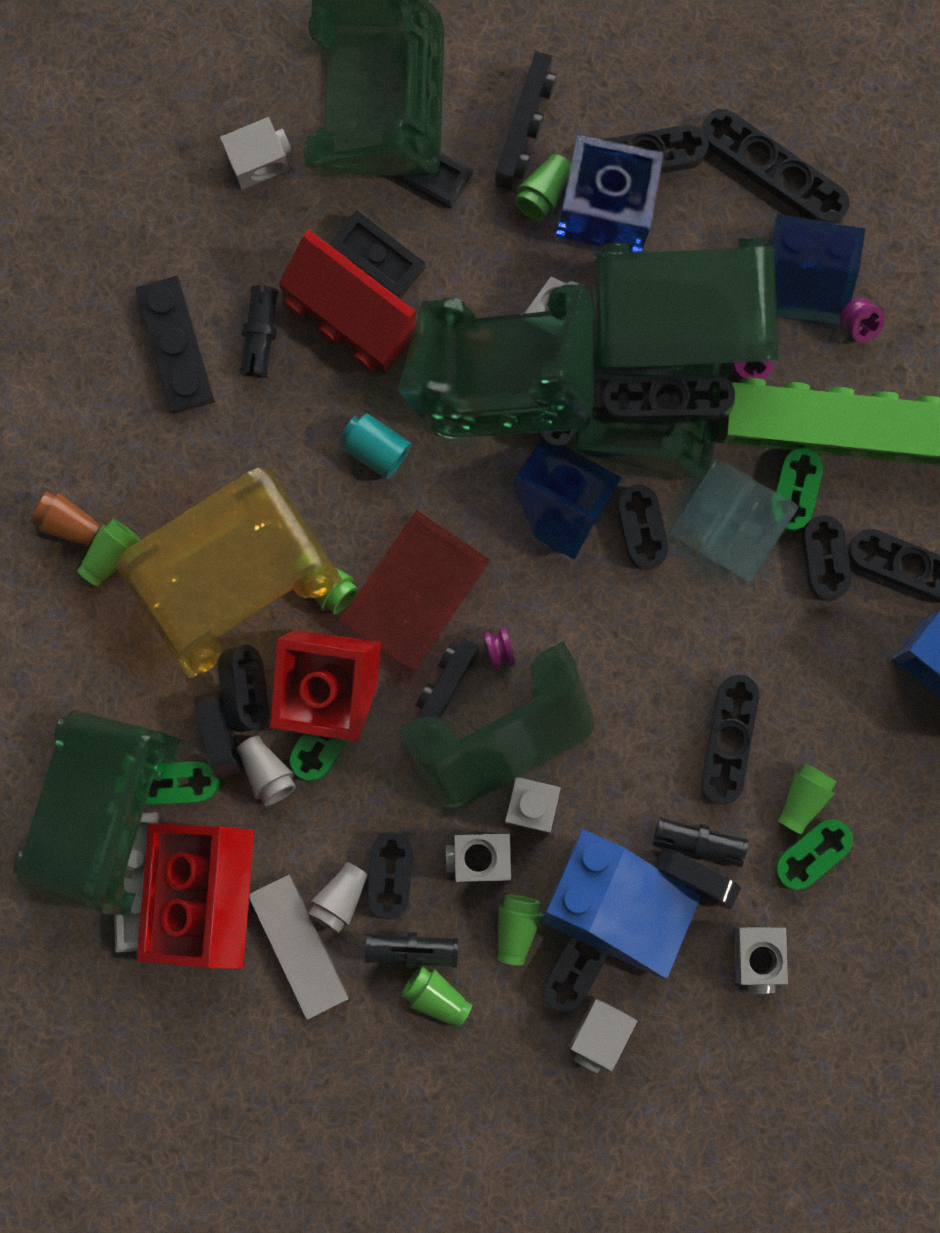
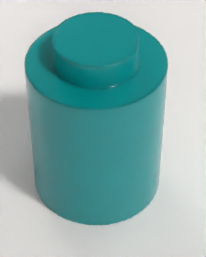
[340,413,412,480]

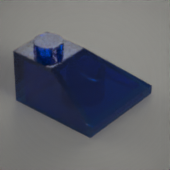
[512,440,622,560]

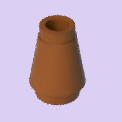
[30,491,102,548]

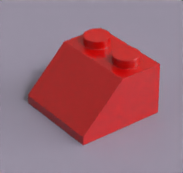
[270,630,381,742]

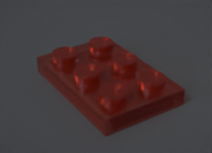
[340,510,490,672]

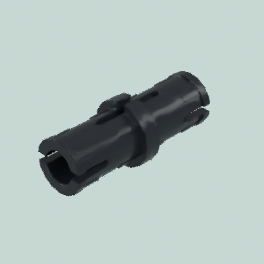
[240,285,279,378]
[652,817,749,868]
[365,932,458,970]

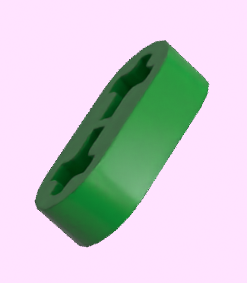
[770,448,823,533]
[290,733,348,781]
[132,761,221,805]
[774,819,853,890]

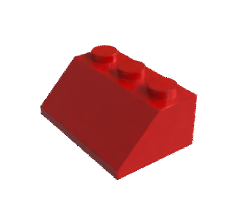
[279,229,418,374]
[136,823,254,969]

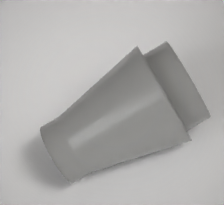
[236,736,296,806]
[308,862,369,934]

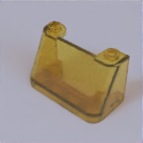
[117,468,342,679]

